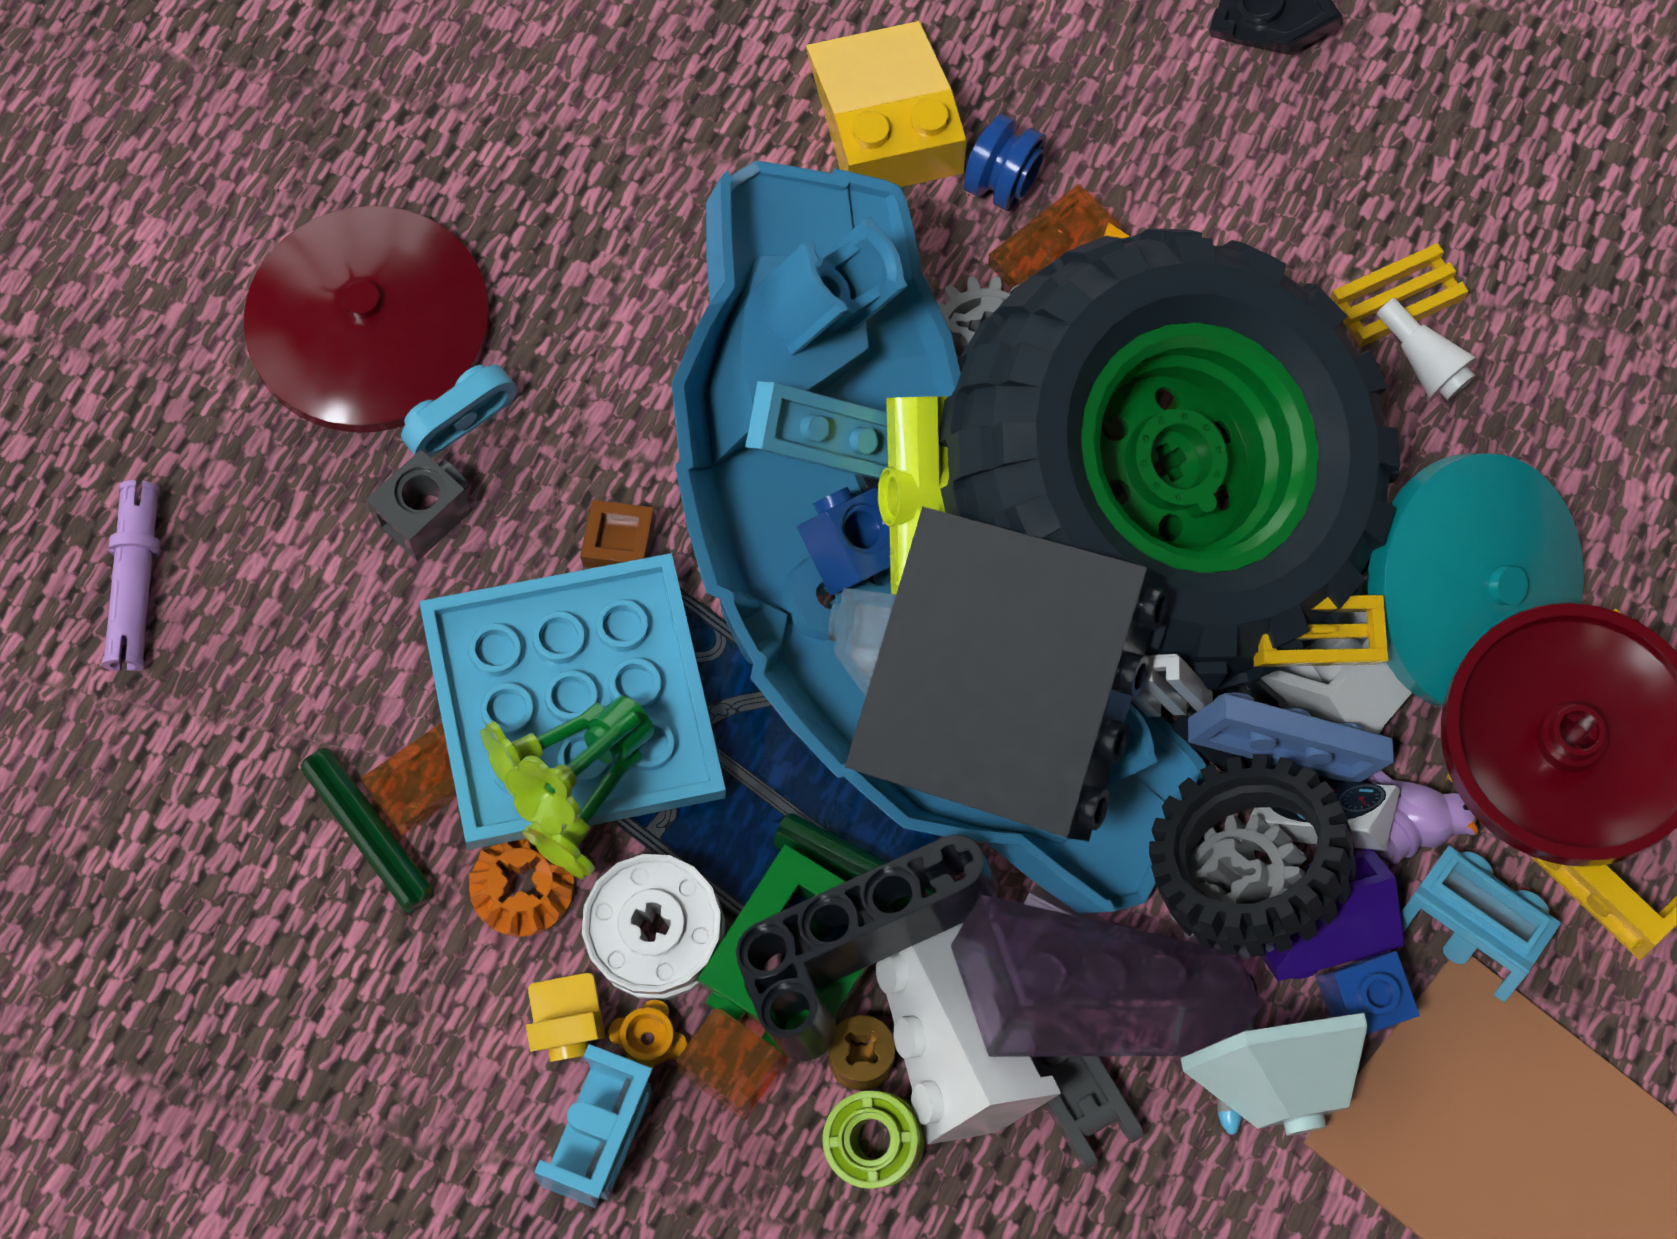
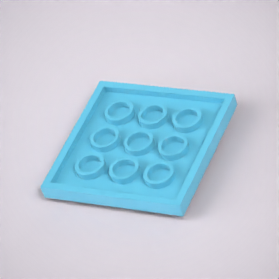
[419,553,726,850]

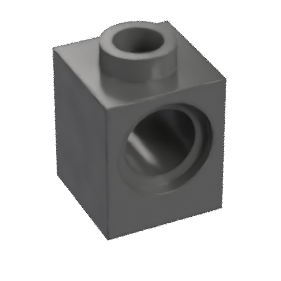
[366,450,471,561]

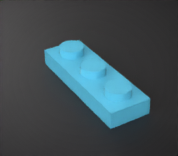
[745,381,888,480]

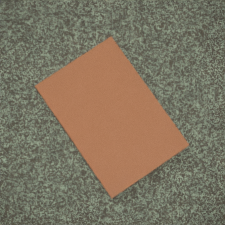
[1303,955,1677,1239]

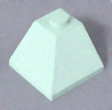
[1180,1013,1367,1136]

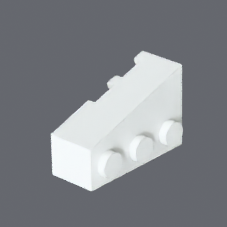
[876,920,1061,1145]

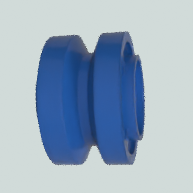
[964,114,1046,212]

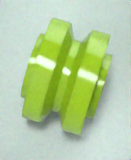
[823,1091,925,1189]

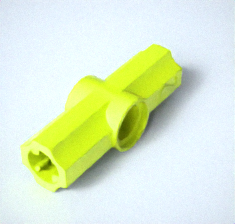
[878,396,949,595]

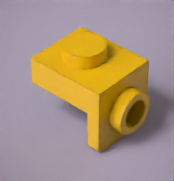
[526,973,606,1062]

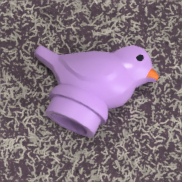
[1367,770,1478,864]

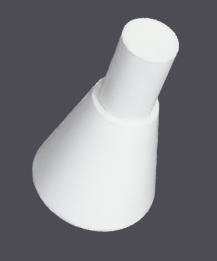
[1376,298,1477,401]

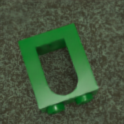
[697,844,896,1060]

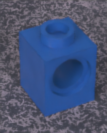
[796,487,890,596]
[1315,951,1420,1035]

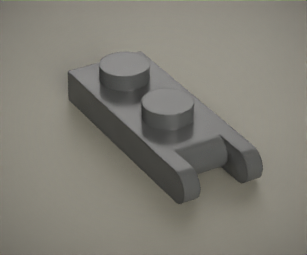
[1004,978,1144,1170]

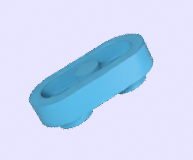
[401,365,517,458]

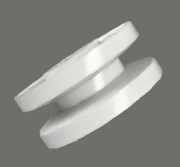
[582,854,726,1000]

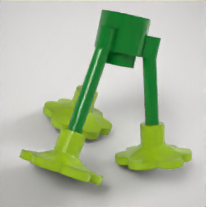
[480,696,654,879]

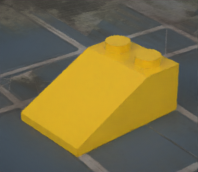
[806,21,967,187]

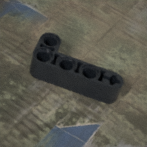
[736,835,998,1061]

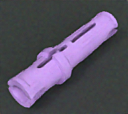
[102,480,161,671]

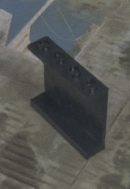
[845,507,1169,842]

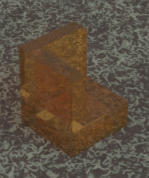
[676,1009,784,1120]

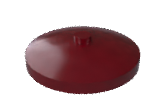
[244,206,490,433]
[1441,603,1677,867]

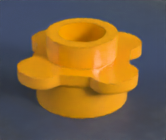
[608,1000,687,1075]

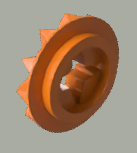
[469,839,574,937]

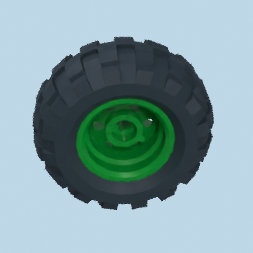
[939,228,1400,692]

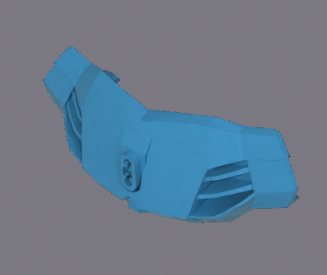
[672,161,1207,914]

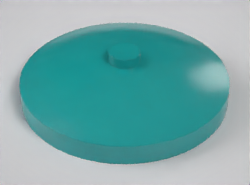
[1367,453,1584,708]

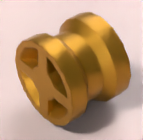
[828,1015,895,1091]

